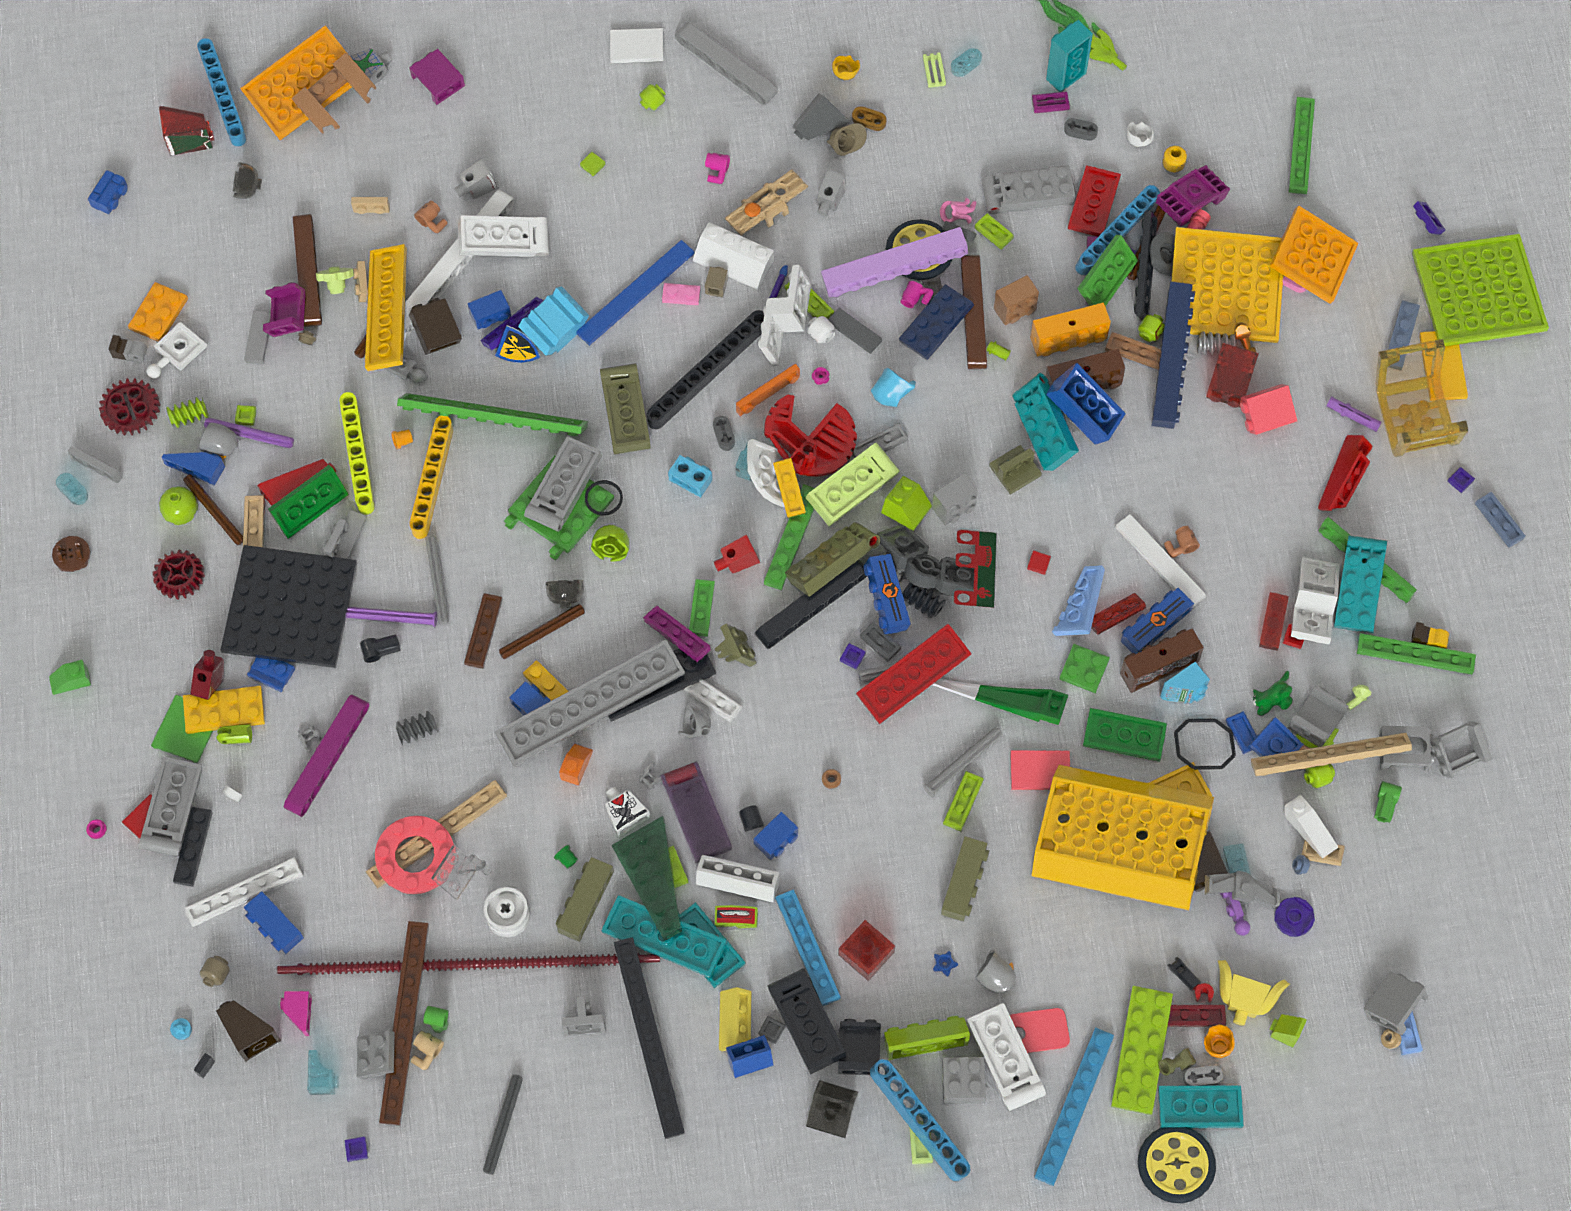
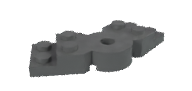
[877,524,974,597]

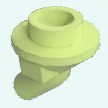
[1346,685,1372,710]

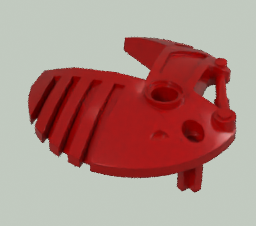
[764,394,857,477]

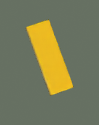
[773,458,806,518]

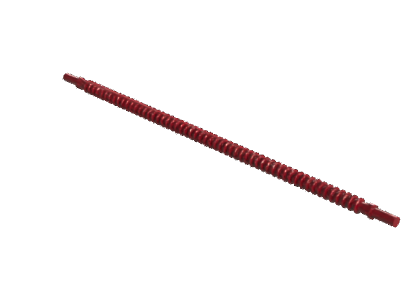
[277,953,660,976]

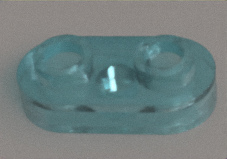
[951,48,982,77]
[56,473,88,505]

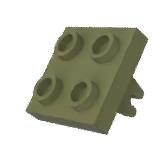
[714,623,757,667]

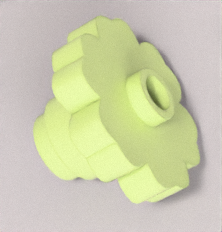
[316,266,354,294]

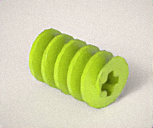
[166,397,209,428]

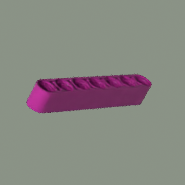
[283,694,370,817]

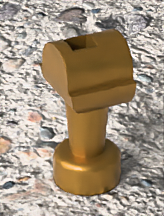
[1234,322,1257,358]

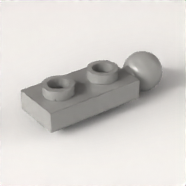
[384,356,426,383]

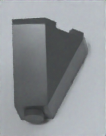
[792,94,850,140]

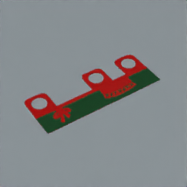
[954,530,997,608]

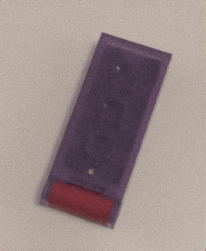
[660,761,732,864]

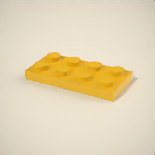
[183,685,265,734]

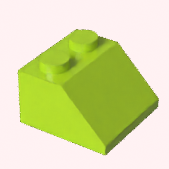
[881,476,932,531]

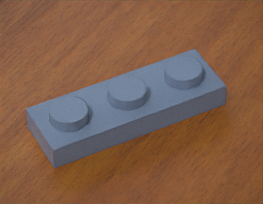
[1475,492,1526,548]

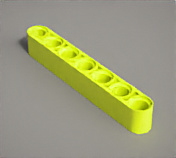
[339,392,375,515]

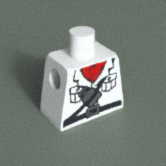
[605,787,650,838]

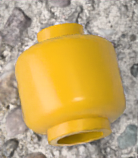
[1162,145,1187,173]

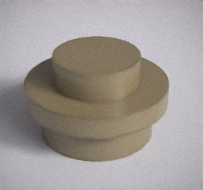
[298,330,316,345]

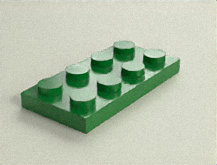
[268,465,349,539]
[1083,708,1167,762]

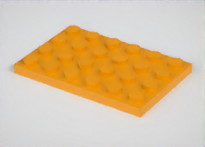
[240,25,352,140]

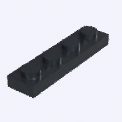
[173,807,213,887]

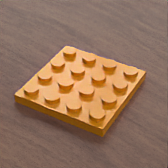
[1270,206,1358,304]

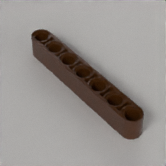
[293,214,322,327]
[961,255,987,369]

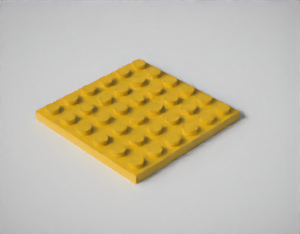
[1171,227,1283,343]

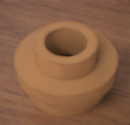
[822,769,841,789]

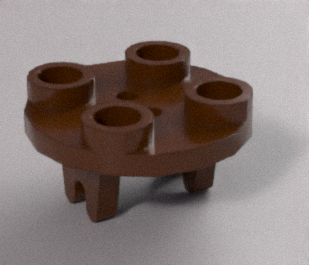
[52,536,91,572]

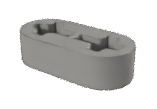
[1183,1065,1223,1086]

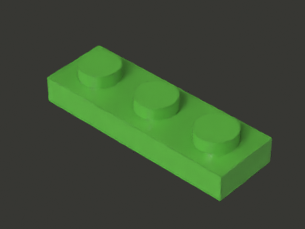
[689,579,715,637]

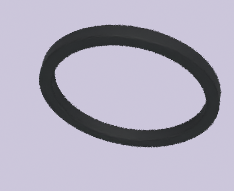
[585,480,623,516]

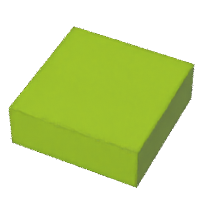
[580,152,606,176]
[235,405,257,426]

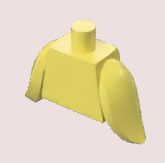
[1217,960,1290,1026]

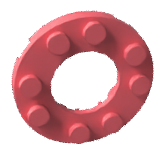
[375,816,455,894]

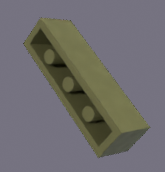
[941,836,990,922]
[556,857,614,942]

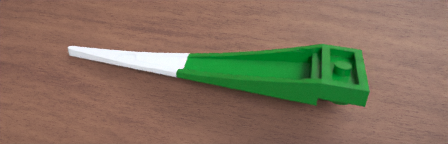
[933,679,1068,725]

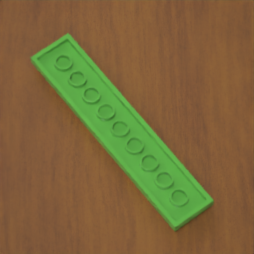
[397,393,588,436]

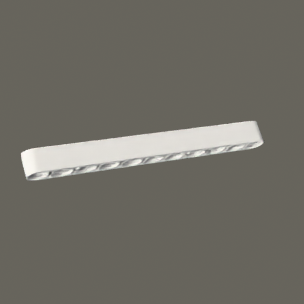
[404,190,516,341]

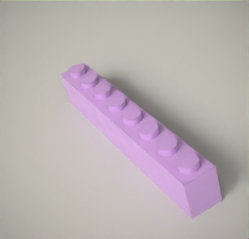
[821,227,968,298]

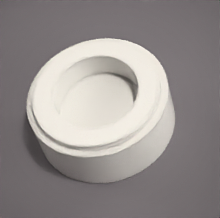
[222,786,242,802]

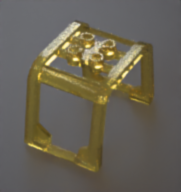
[1376,339,1468,457]

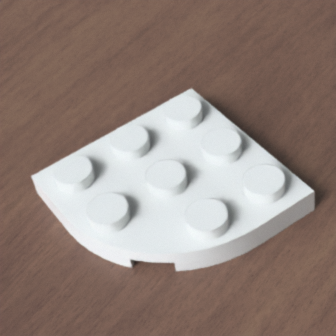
[747,439,792,507]

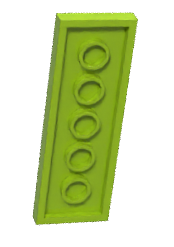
[1111,986,1173,1115]

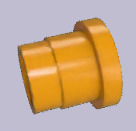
[391,429,413,449]

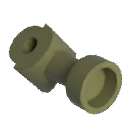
[1159,1048,1197,1076]

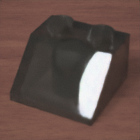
[806,1080,858,1138]

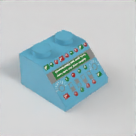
[1160,662,1210,704]

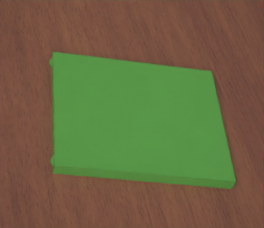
[151,695,213,763]

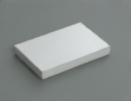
[610,28,664,63]

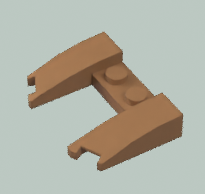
[291,53,377,134]

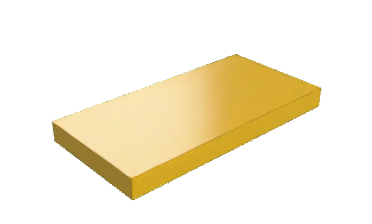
[1419,331,1468,401]

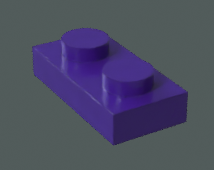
[1413,201,1446,235]

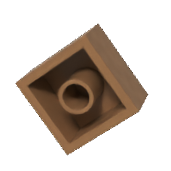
[994,275,1039,325]

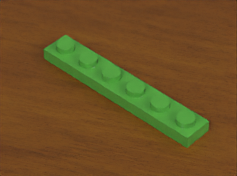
[1288,97,1315,194]
[764,484,815,591]
[1319,517,1417,603]
[1356,633,1476,675]

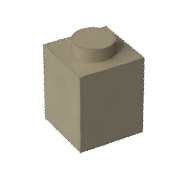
[705,267,728,298]

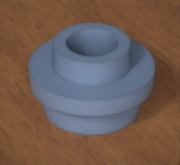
[1292,855,1310,875]

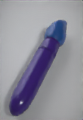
[769,265,788,298]

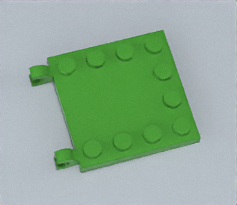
[504,455,614,561]

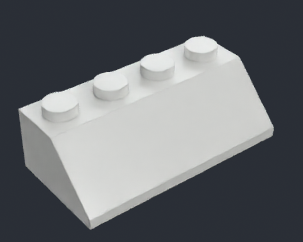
[693,222,774,290]

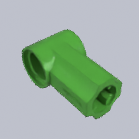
[1374,781,1402,823]
[423,1006,449,1033]

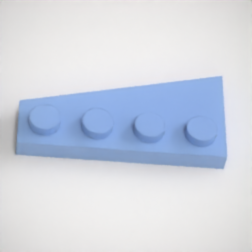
[1052,565,1105,636]

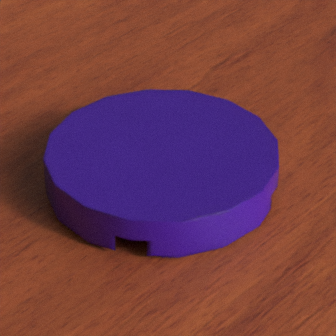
[1274,897,1315,937]

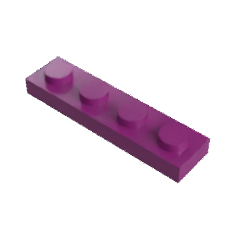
[643,605,711,662]

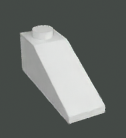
[1285,795,1338,858]

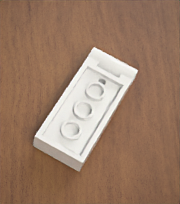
[458,215,549,257]
[966,1003,1046,1112]

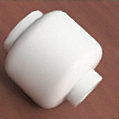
[808,316,835,343]

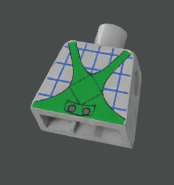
[350,48,392,85]

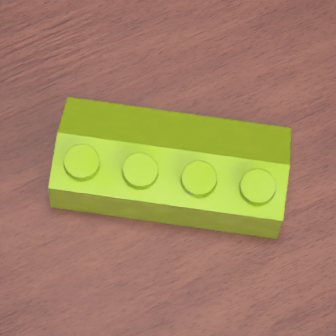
[884,1016,970,1061]

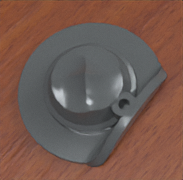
[1150,232,1175,276]

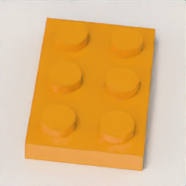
[128,282,188,342]

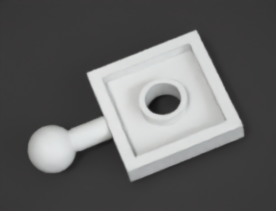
[146,322,207,378]

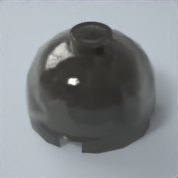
[232,162,262,199]
[545,580,584,608]

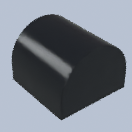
[739,805,764,832]

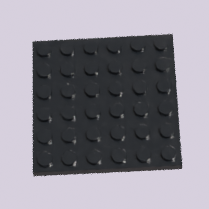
[220,545,357,668]

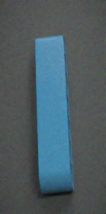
[197,38,246,147]
[1075,185,1160,276]
[870,1059,970,1181]

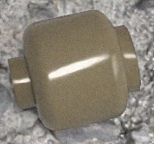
[199,956,230,987]

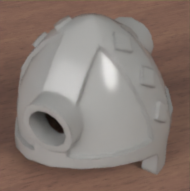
[678,706,711,738]

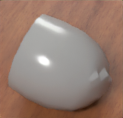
[199,423,238,460]
[976,950,1016,993]

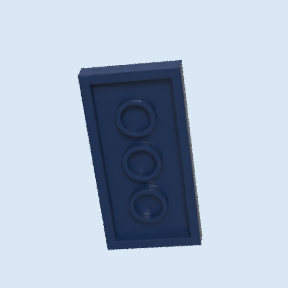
[898,284,974,360]

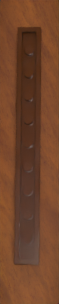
[379,921,429,1126]

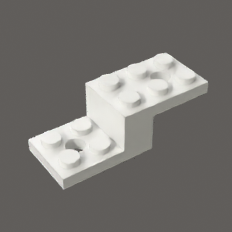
[758,265,811,365]
[1291,557,1340,644]

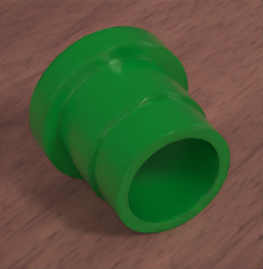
[554,844,578,869]

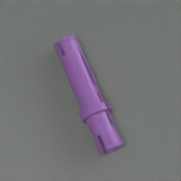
[1326,396,1382,432]

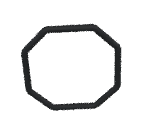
[1174,718,1236,770]

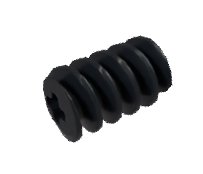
[903,583,946,618]

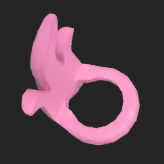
[940,198,976,224]

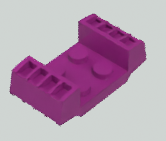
[1156,165,1230,227]

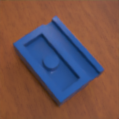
[247,658,295,692]

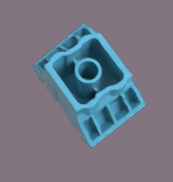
[518,286,589,356]

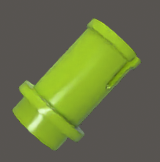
[986,341,1011,361]

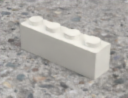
[696,855,779,902]

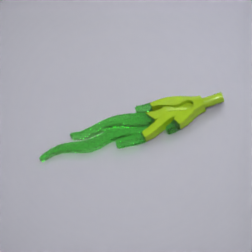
[1039,0,1127,71]

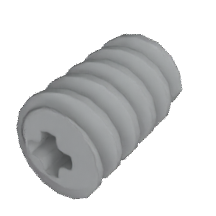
[1197,331,1237,358]

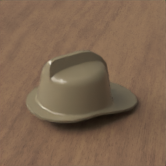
[827,123,867,156]

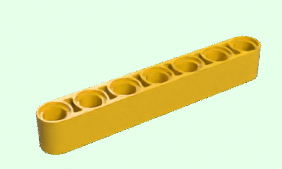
[410,416,453,539]

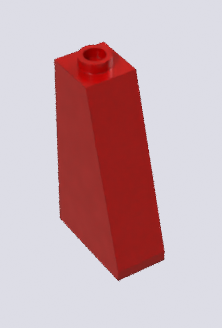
[257,459,337,506]

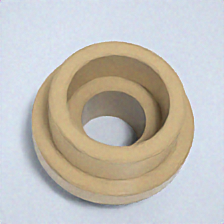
[1381,1029,1401,1049]

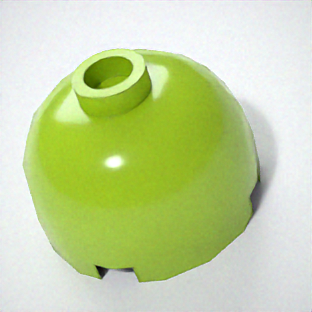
[159,486,198,525]
[591,525,630,562]

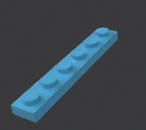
[775,889,841,1006]

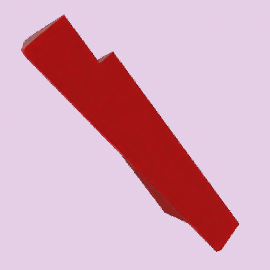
[1318,435,1373,511]

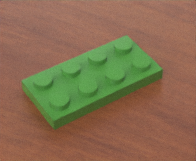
[1077,235,1138,307]

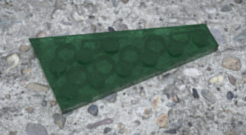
[611,816,682,941]

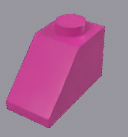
[280,991,312,1036]

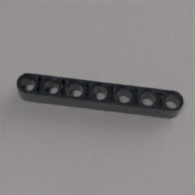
[755,559,867,649]

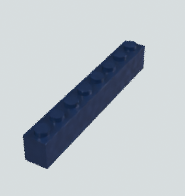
[1151,281,1195,429]

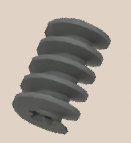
[396,711,439,746]

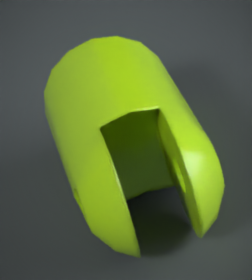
[217,724,252,744]

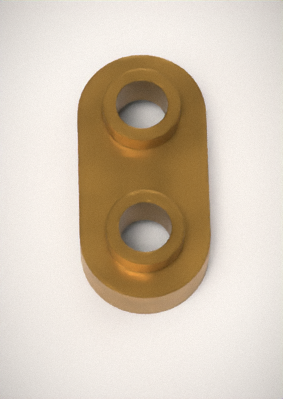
[852,106,887,131]

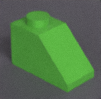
[49,660,91,695]

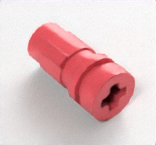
[1186,209,1211,230]

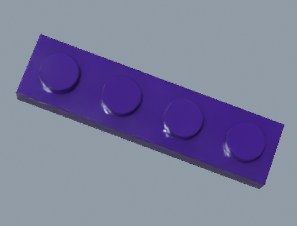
[480,297,544,350]

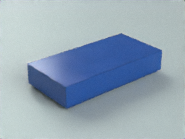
[1225,711,1257,754]

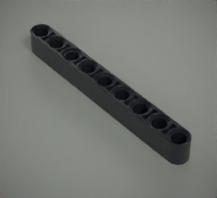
[647,310,764,430]

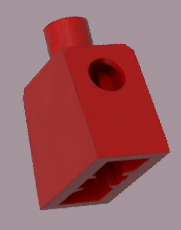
[713,535,760,574]

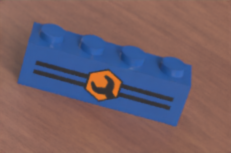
[864,554,911,635]
[1121,588,1194,654]

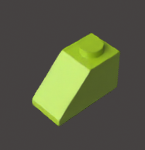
[1270,1014,1307,1048]

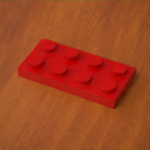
[1068,165,1121,237]

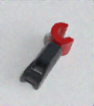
[1167,957,1214,1004]

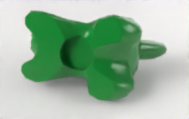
[1253,671,1293,716]

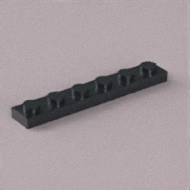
[1134,212,1158,321]

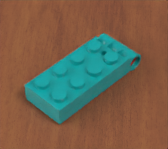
[1012,373,1079,471]
[1334,535,1388,633]

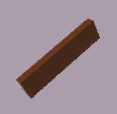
[464,593,503,669]

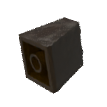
[216,1000,281,1062]

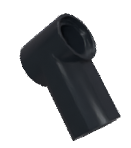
[360,634,401,663]

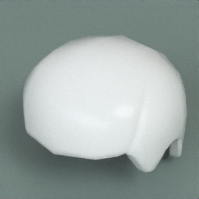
[1127,121,1154,147]

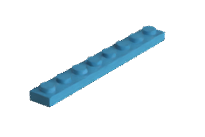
[1034,1027,1114,1186]

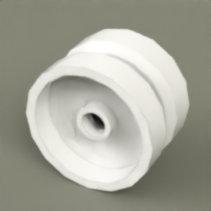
[484,887,530,937]

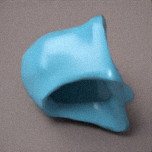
[871,368,916,407]

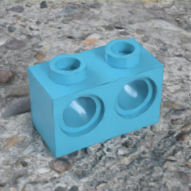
[668,455,713,498]

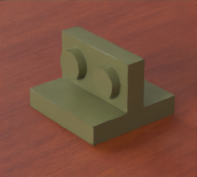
[989,445,1042,495]

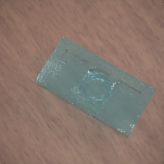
[1223,843,1251,875]

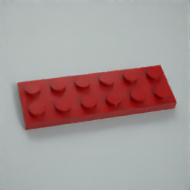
[856,624,972,725]

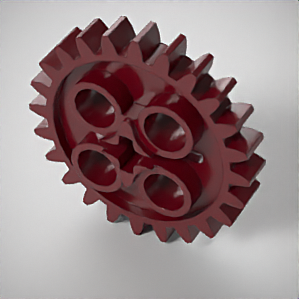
[99,378,161,436]

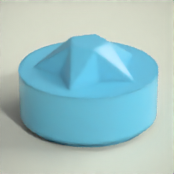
[170,1018,192,1040]

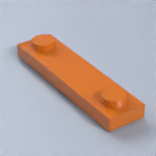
[736,364,800,416]

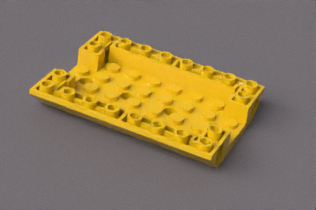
[1032,765,1214,910]

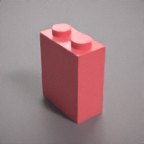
[1240,384,1297,435]

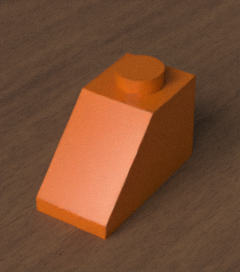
[559,744,593,786]

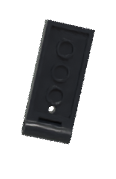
[767,968,847,1075]

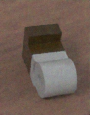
[108,335,148,362]

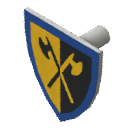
[495,325,541,363]

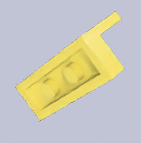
[719,987,751,1051]

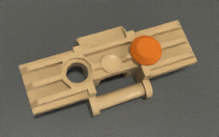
[725,169,808,236]

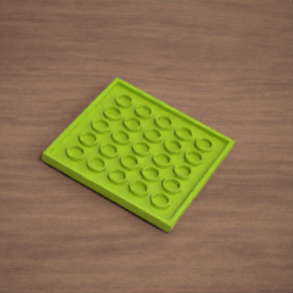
[1412,234,1549,347]

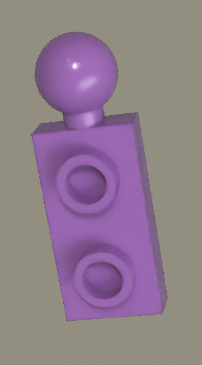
[1220,892,1251,936]

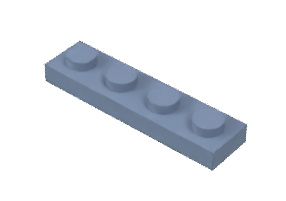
[1383,300,1420,371]

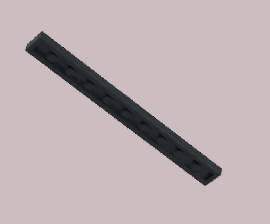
[613,937,685,1139]

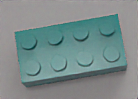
[1046,20,1093,92]

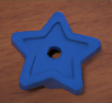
[933,951,958,977]

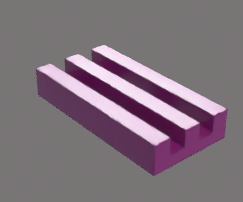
[1032,92,1070,113]

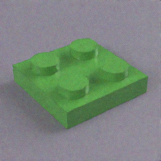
[1059,644,1110,693]

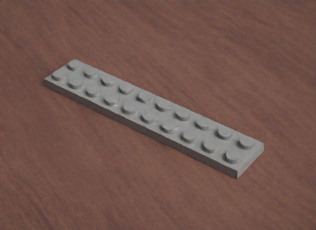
[495,640,685,766]

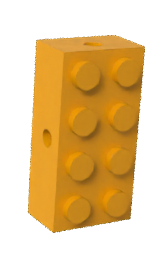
[1030,303,1111,357]

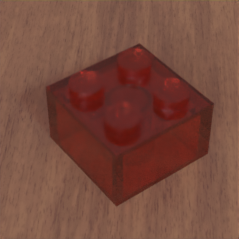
[838,920,895,981]

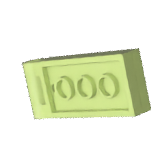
[805,442,900,527]

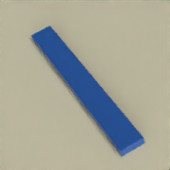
[576,240,694,346]

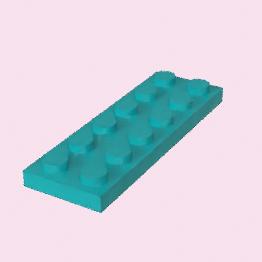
[601,895,727,978]

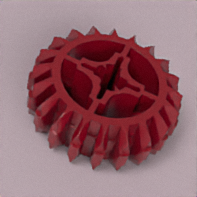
[152,549,205,600]

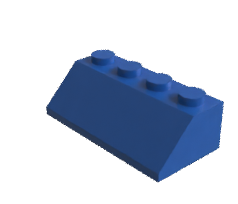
[1046,363,1126,444]

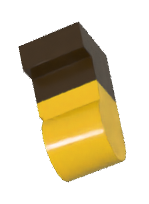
[1411,622,1449,649]

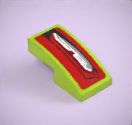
[715,905,758,929]

